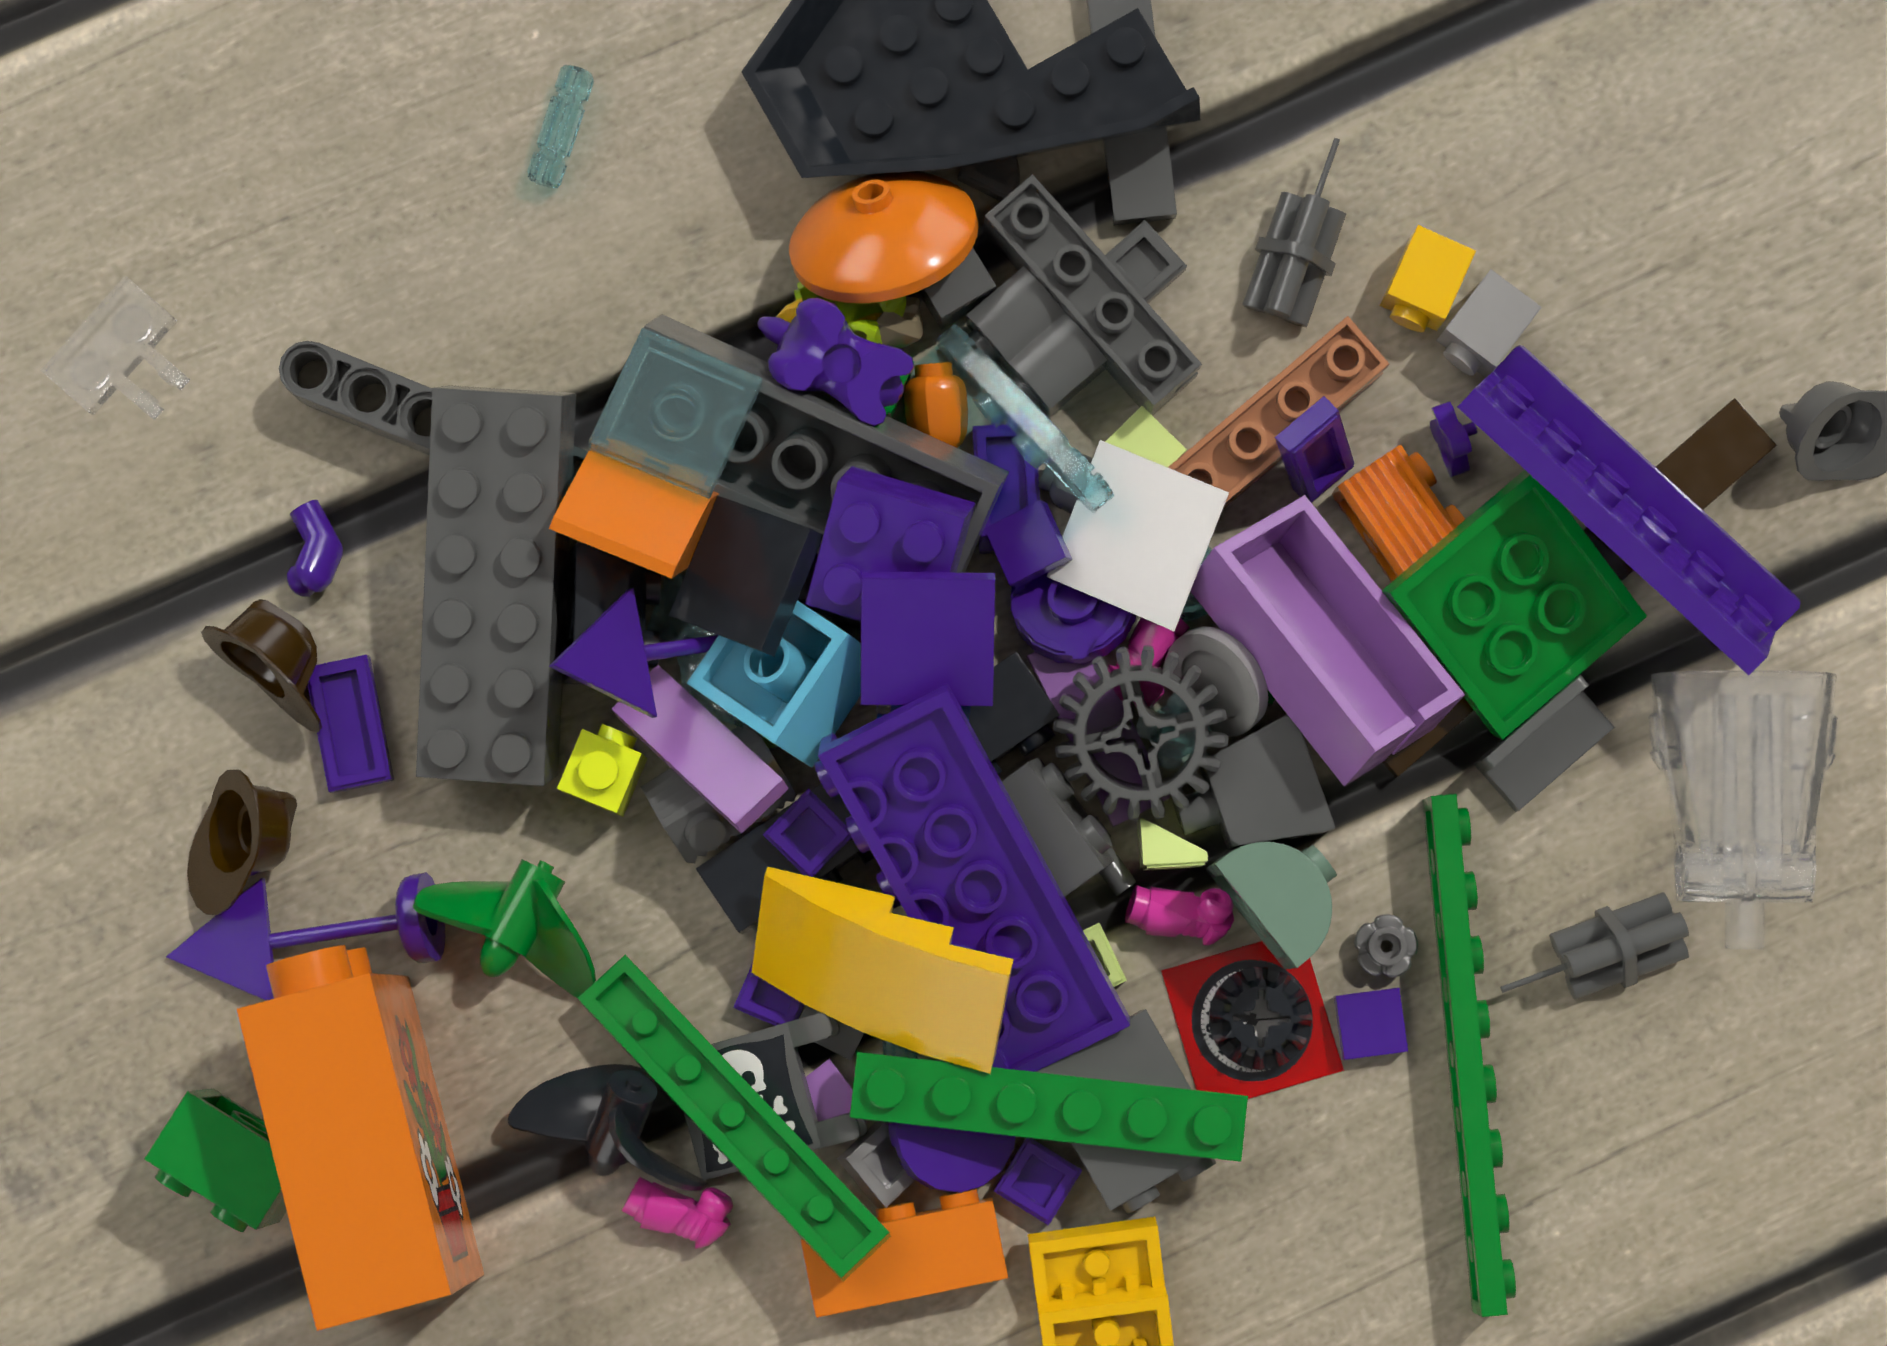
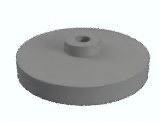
[1167,626,1268,736]

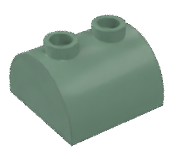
[1205,842,1337,969]

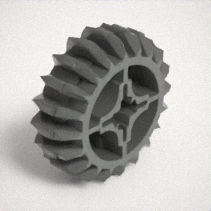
[1053,645,1228,820]

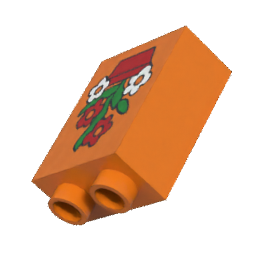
[237,945,484,1331]

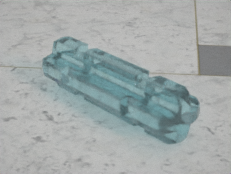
[527,65,594,188]

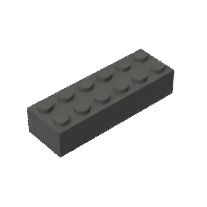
[598,314,1009,573]
[416,385,576,786]

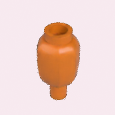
[904,362,968,448]

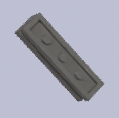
[983,174,1202,416]

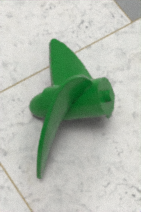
[413,859,596,998]

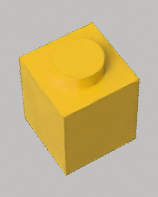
[1379,225,1476,332]

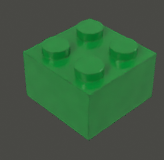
[144,1088,287,1232]

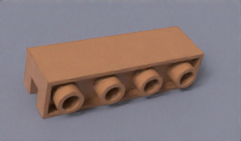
[1168,316,1389,511]

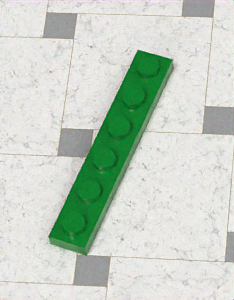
[578,954,891,1282]
[850,1052,1248,1162]

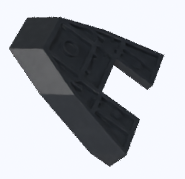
[741,0,1201,178]

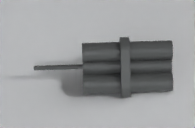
[1242,138,1346,328]
[1500,892,1689,1000]

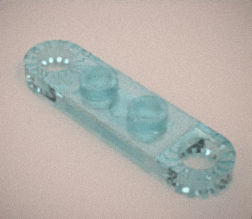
[935,324,1114,513]

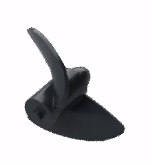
[508,1064,708,1191]

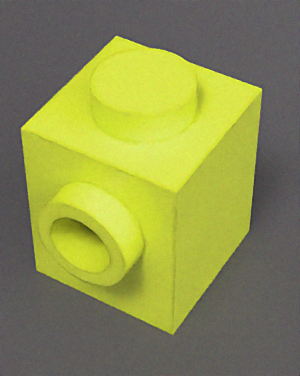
[557,724,648,817]

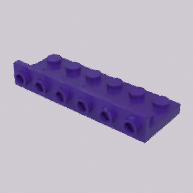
[1457,345,1801,676]
[814,683,1130,1072]

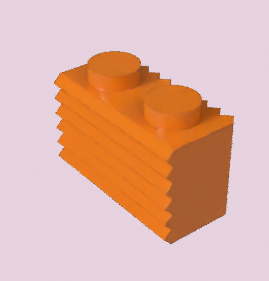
[1332,445,1465,582]

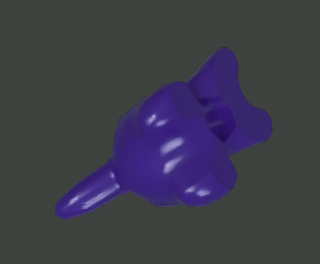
[758,298,914,427]

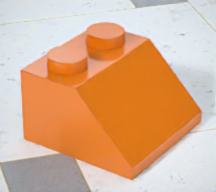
[549,440,719,579]

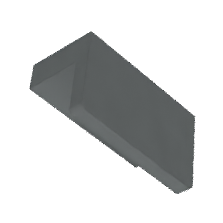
[1474,675,1615,812]

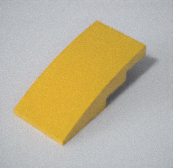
[751,867,1014,1074]
[1027,1216,1174,1346]

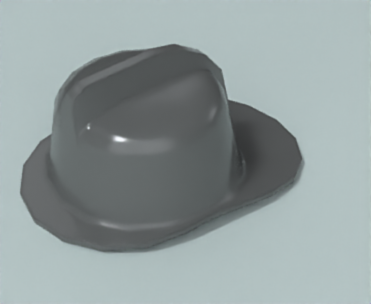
[1779,381,1887,481]

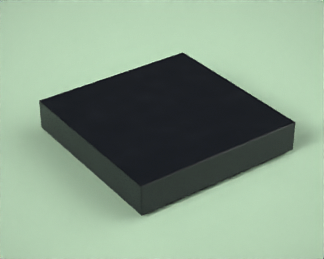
[669,495,823,657]

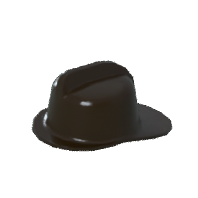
[201,599,322,733]
[187,769,297,915]

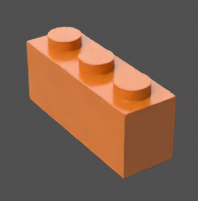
[801,1189,1008,1318]

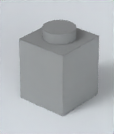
[1436,269,1542,378]

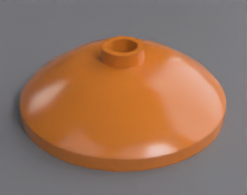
[789,171,978,303]

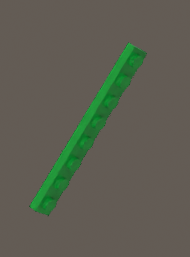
[1422,794,1516,1317]

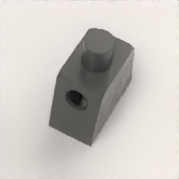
[1173,715,1335,849]

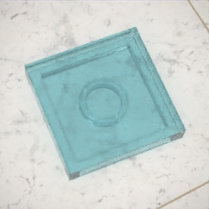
[589,328,762,499]

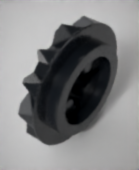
[1209,967,1313,1070]

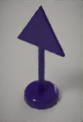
[549,588,719,718]
[166,872,446,1001]

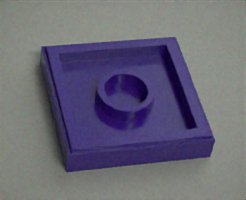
[861,571,995,706]

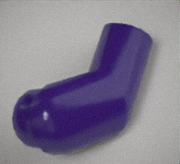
[287,500,343,597]

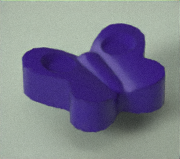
[1429,401,1478,478]

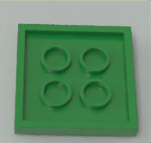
[1382,469,1647,740]

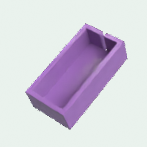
[1190,495,1465,786]

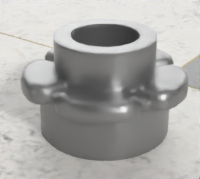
[1354,914,1418,978]

